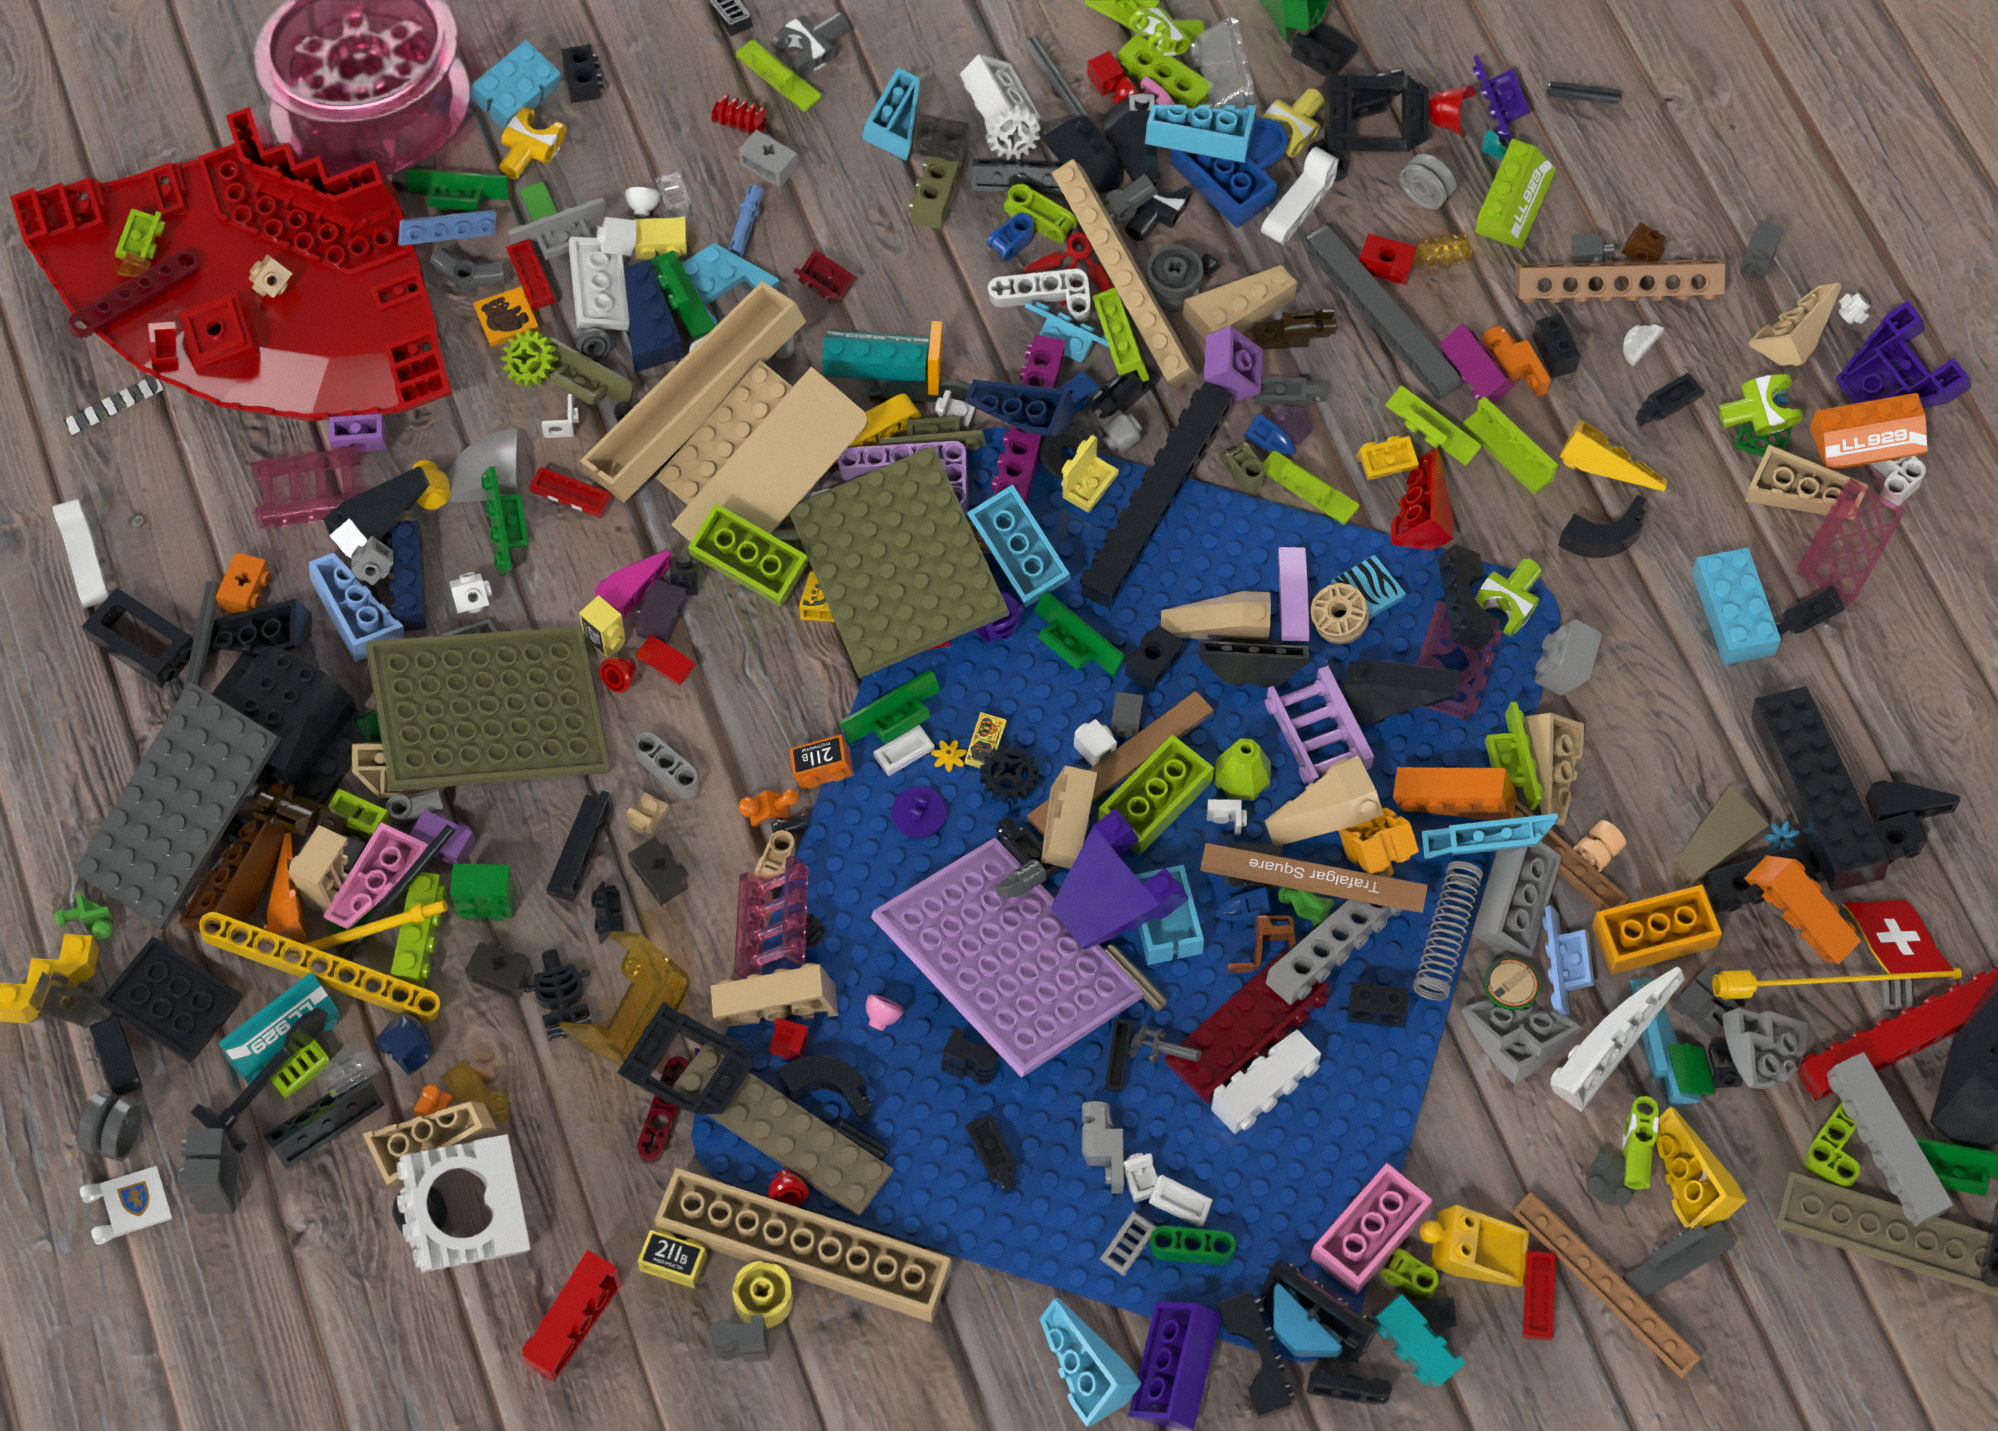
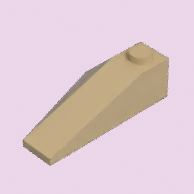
[1748,283,1842,366]
[1161,591,1271,640]
[1524,713,1584,826]
[1264,756,1384,847]

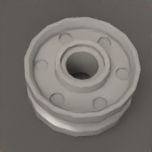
[1399,154,1456,209]

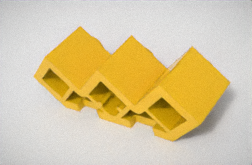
[0,934,99,1023]

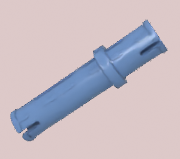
[728,185,764,257]

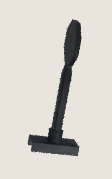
[191,1007,328,1153]

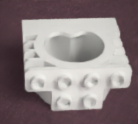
[397,1134,531,1273]

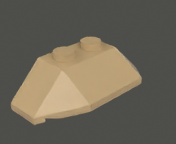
[352,742,446,799]

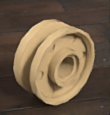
[1311,583,1370,645]

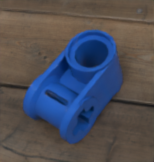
[986,213,1034,262]
[1057,372,1100,415]

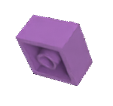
[1204,326,1262,402]

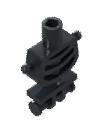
[523,949,593,1042]

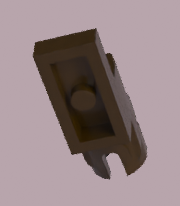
[1254,308,1337,350]
[253,791,349,837]

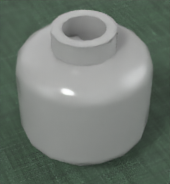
[1103,413,1143,452]

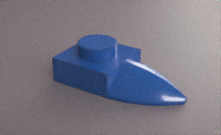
[1243,413,1295,455]
[1215,887,1273,924]

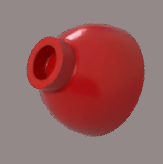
[1111,76,1139,105]
[600,657,636,693]
[768,1170,809,1207]

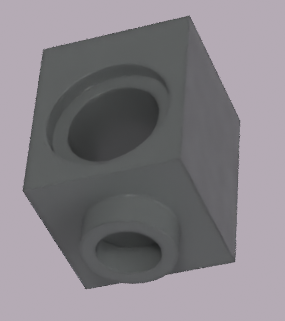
[1111,692,1143,737]

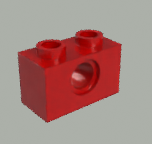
[1359,233,1417,285]

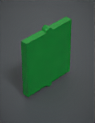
[1667,1043,1716,1096]

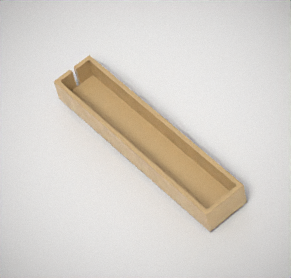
[580,281,806,502]

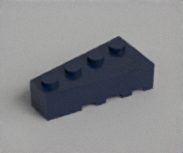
[625,259,684,373]

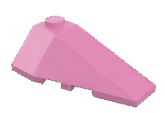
[323,823,429,930]

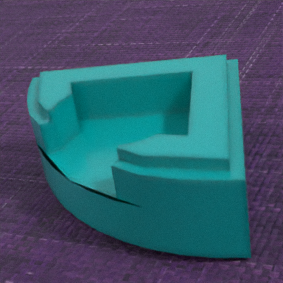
[1482,130,1507,161]

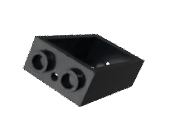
[81,588,193,688]

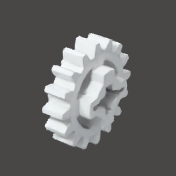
[985,105,1041,160]

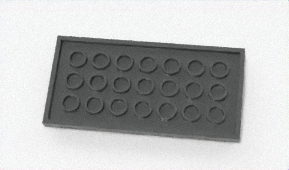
[74,682,281,930]

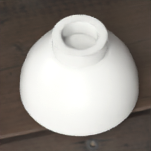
[625,187,661,217]

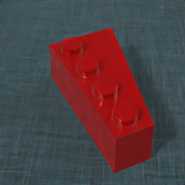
[522,1249,622,1382]

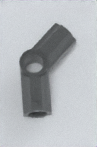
[429,247,506,293]

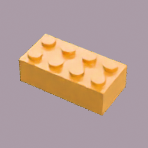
[1591,885,1722,975]

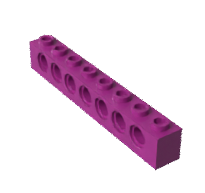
[988,334,1065,506]

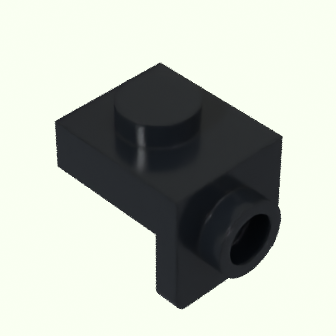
[670,555,699,596]

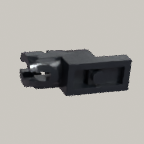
[1352,67,1406,121]
[1087,365,1160,419]

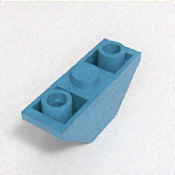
[1274,1283,1342,1357]

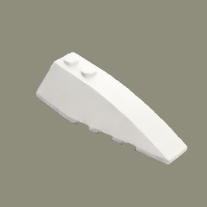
[1550,967,1684,1112]

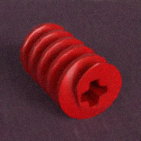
[711,93,767,135]

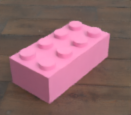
[1311,1163,1433,1295]

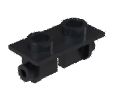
[591,881,625,944]

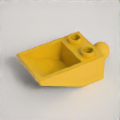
[1419,1205,1529,1287]

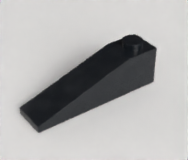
[1103,94,1158,182]
[323,466,430,562]
[209,599,312,653]
[1344,660,1461,725]

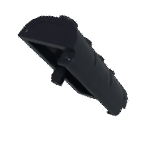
[1260,1258,1378,1367]

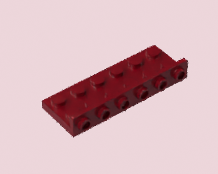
[1164,950,1330,1105]

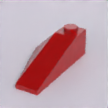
[1391,448,1454,550]

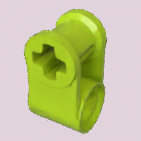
[1380,1248,1438,1300]

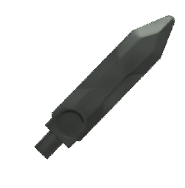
[869,380,971,403]

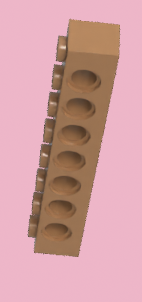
[1515,260,1725,303]

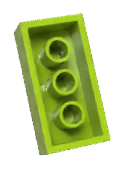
[688,503,809,608]
[1098,734,1214,856]

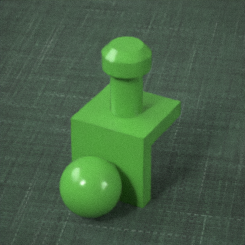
[1278,887,1335,928]
[54,893,114,940]

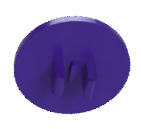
[891,787,947,838]

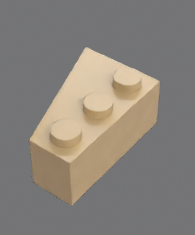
[1041,765,1097,869]
[289,825,349,915]

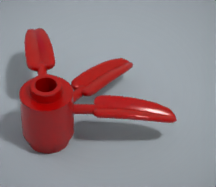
[1023,233,1114,306]

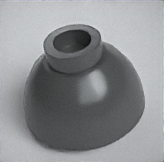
[576,328,612,362]

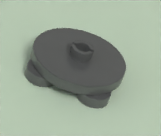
[1586,1151,1636,1206]

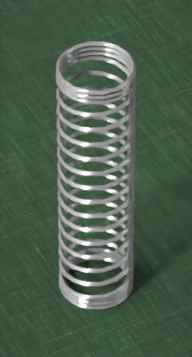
[1413,861,1483,1000]

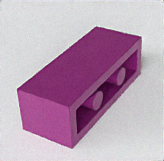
[1439,323,1516,405]

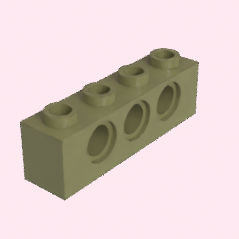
[908,128,968,230]

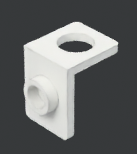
[542,394,579,438]

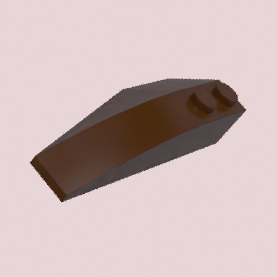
[178,784,294,941]

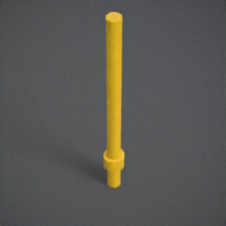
[292,900,448,958]

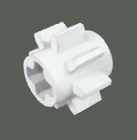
[1838,293,1871,324]

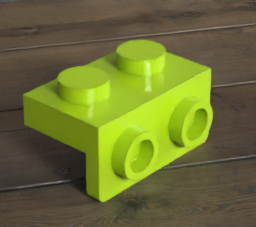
[115,209,165,266]

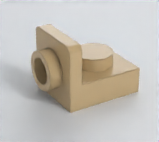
[626,792,669,835]

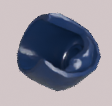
[375,1012,433,1076]

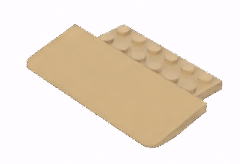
[655,360,868,542]

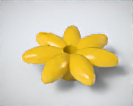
[931,740,967,773]

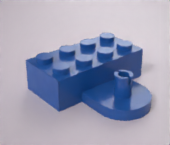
[1170,118,1287,228]

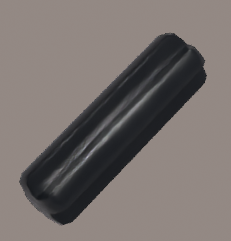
[837,1120,890,1160]

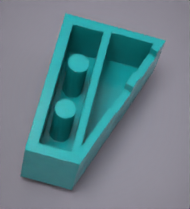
[1371,1294,1466,1387]

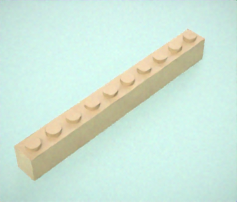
[1052,159,1198,389]

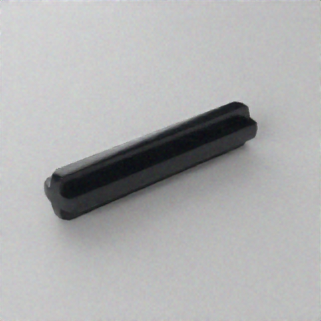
[1547,81,1622,104]

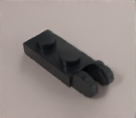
[1306,1370,1393,1405]

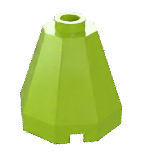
[1215,738,1271,801]

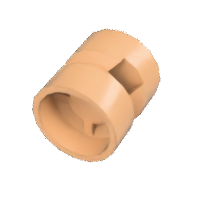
[1573,820,1626,872]

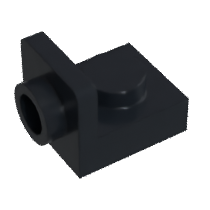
[1708,1043,1742,1088]

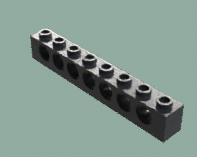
[1704,812,1927,913]

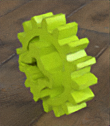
[501,330,558,388]

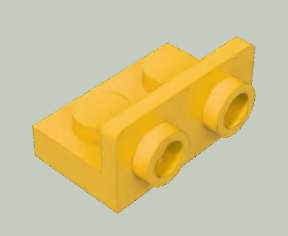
[1356,436,1419,481]

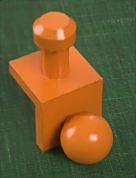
[738,788,799,827]
[414,1084,453,1118]

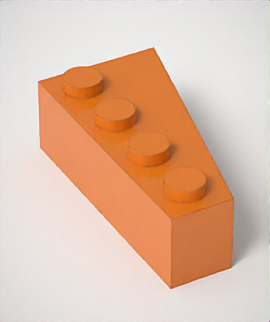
[1393,767,1517,821]
[1744,855,1861,964]

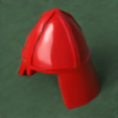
[1429,85,1476,138]

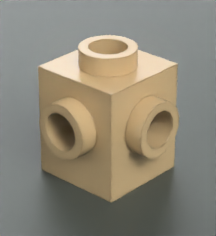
[248,254,292,298]

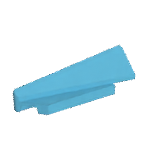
[1422,814,1558,859]
[1629,977,1701,1106]

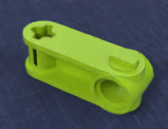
[1003,184,1078,243]

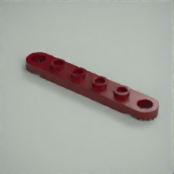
[69,250,199,338]

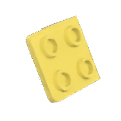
[1061,435,1118,513]

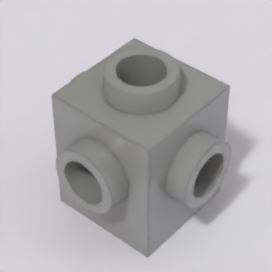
[351,536,393,585]

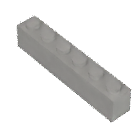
[1827,1052,1953,1227]

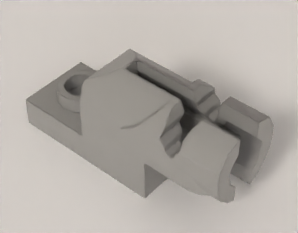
[1082,1102,1124,1194]

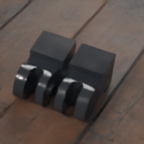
[941,1027,998,1086]

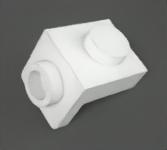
[1123,1153,1158,1203]

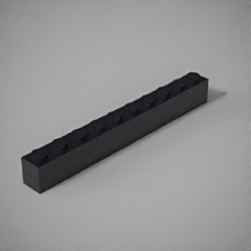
[1079,381,1233,609]

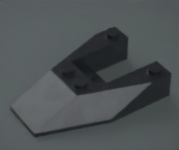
[1930,975,1998,1151]

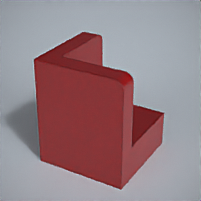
[148,322,178,364]
[768,1018,809,1060]

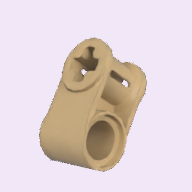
[754,830,796,888]

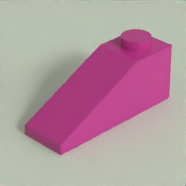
[594,550,672,621]

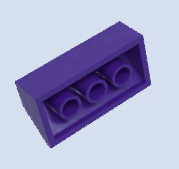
[1128,1302,1221,1430]

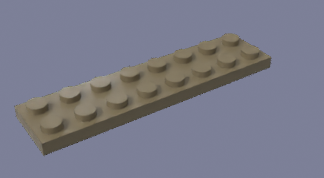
[672,1044,893,1218]
[1775,1172,1998,1297]

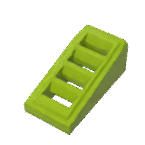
[270,1039,332,1099]

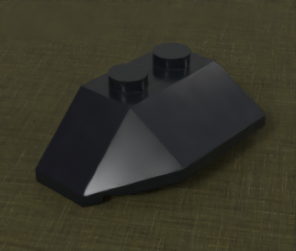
[1042,115,1121,194]
[1199,638,1309,687]

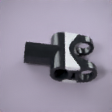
[1125,172,1192,241]

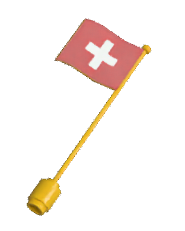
[1712,900,1962,1000]

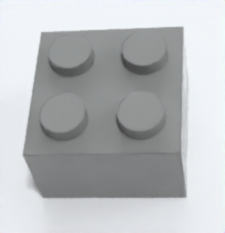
[1534,619,1603,696]

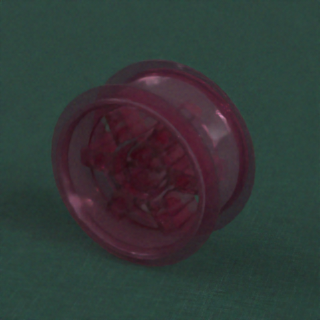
[254,0,470,175]

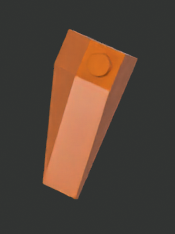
[263,832,308,947]

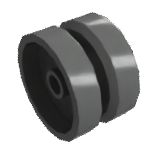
[1146,245,1203,312]
[77,1089,143,1162]

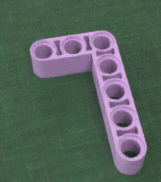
[837,441,969,516]

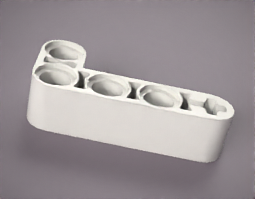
[1261,146,1338,245]
[988,269,1091,323]
[1871,456,1926,508]
[52,499,109,608]

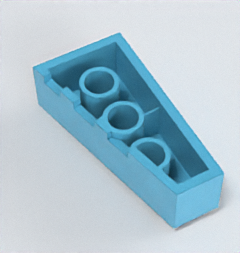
[1145,105,1257,163]

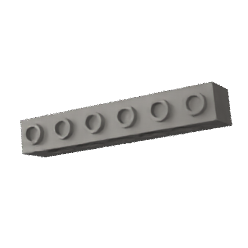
[1266,871,1403,1005]

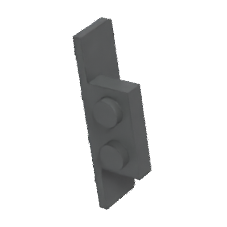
[1622,1221,1735,1299]

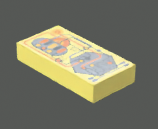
[964,712,1007,768]

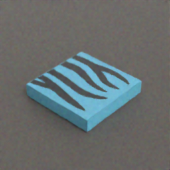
[1330,555,1406,619]

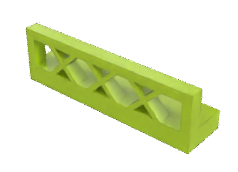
[1092,287,1149,382]
[1462,396,1558,495]

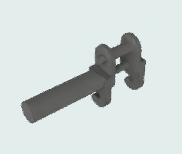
[1128,1024,1201,1063]

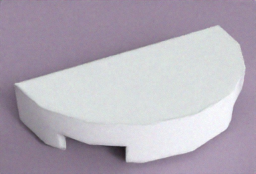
[1623,324,1664,367]

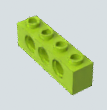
[1118,34,1215,108]

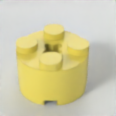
[733,1261,793,1328]

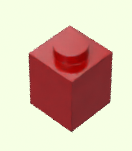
[1087,51,1124,96]

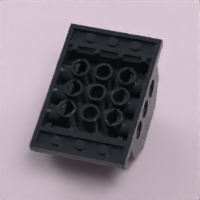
[211,648,366,805]

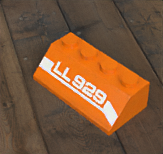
[1810,393,1928,470]

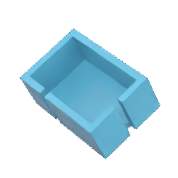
[470,40,561,130]
[1135,865,1204,965]

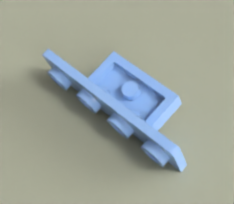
[1542,905,1595,1018]

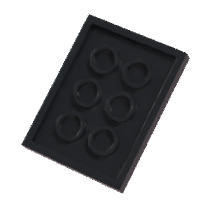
[99,936,243,1064]

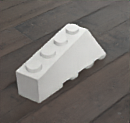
[1212,1029,1321,1134]

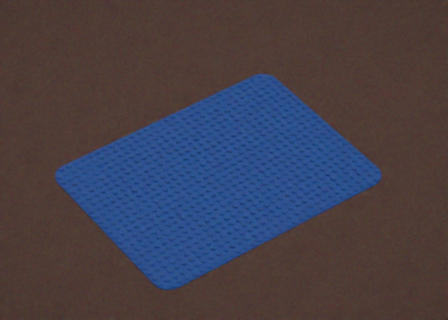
[691,427,1561,1363]

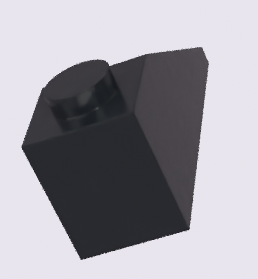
[1865,780,1961,823]

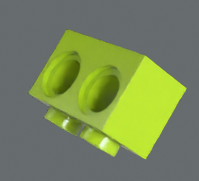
[328,789,392,842]

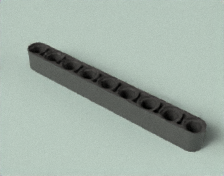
[1302,225,1462,400]

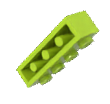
[390,872,447,988]

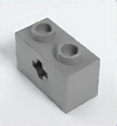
[738,130,798,188]

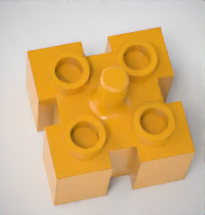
[1338,807,1419,876]

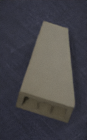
[1672,785,1769,888]

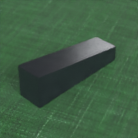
[1105,1018,1132,1092]

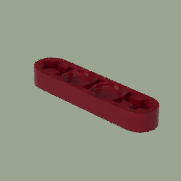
[637,1056,690,1163]

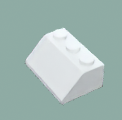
[960,54,1042,127]

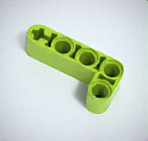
[1804,1102,1860,1189]

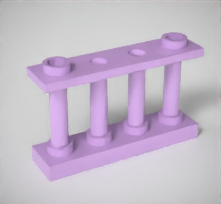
[1265,666,1374,784]

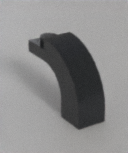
[1558,495,1647,558]
[778,1055,873,1126]

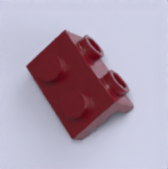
[793,249,857,303]

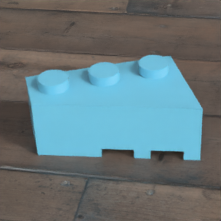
[862,68,920,161]

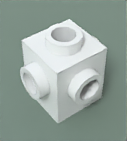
[449,572,492,613]

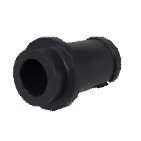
[771,812,808,834]

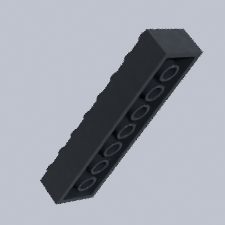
[1751,686,1889,892]

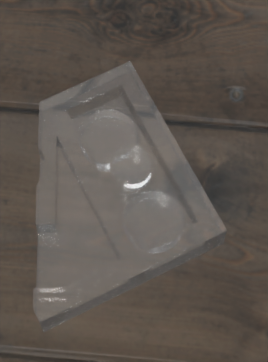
[319,1028,383,1098]

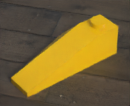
[1560,419,1668,491]
[1656,1106,1747,1230]

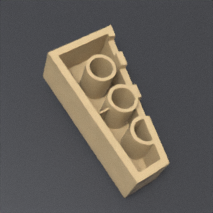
[711,963,838,1027]
[363,1101,496,1186]

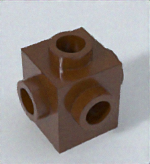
[1621,222,1666,261]

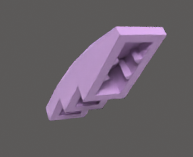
[1278,547,1309,641]

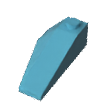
[1040,1298,1141,1427]

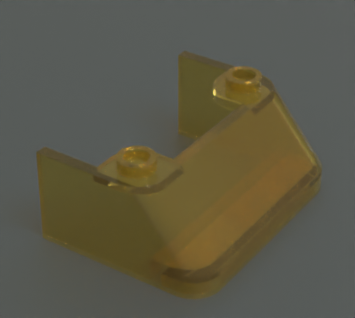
[559,931,690,1065]

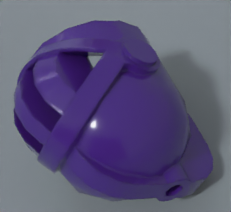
[975,591,1024,643]

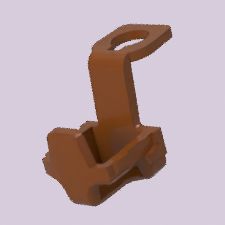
[1226,915,1296,973]

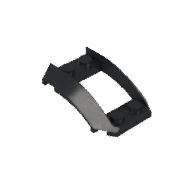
[1320,74,1429,152]
[617,1002,754,1115]

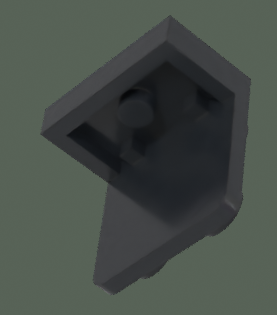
[1291,23,1358,77]

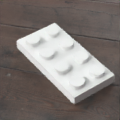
[568,237,630,330]

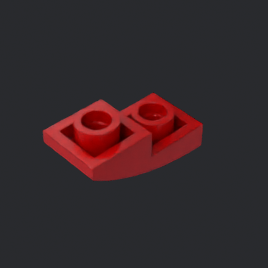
[634,635,696,686]

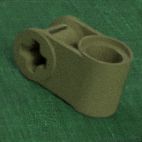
[1220,441,1265,493]

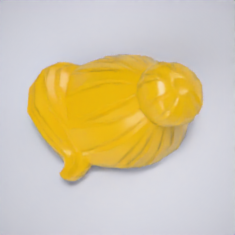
[412,460,451,510]

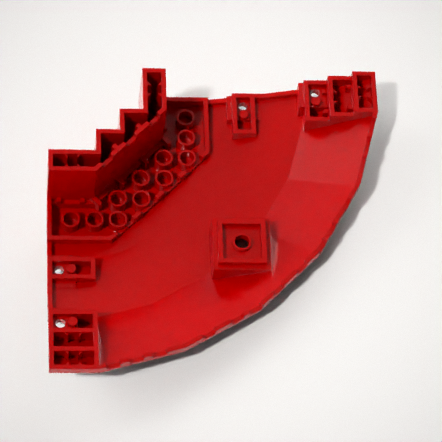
[10,107,453,422]

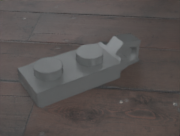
[1254,377,1326,405]

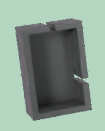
[178,1129,239,1214]

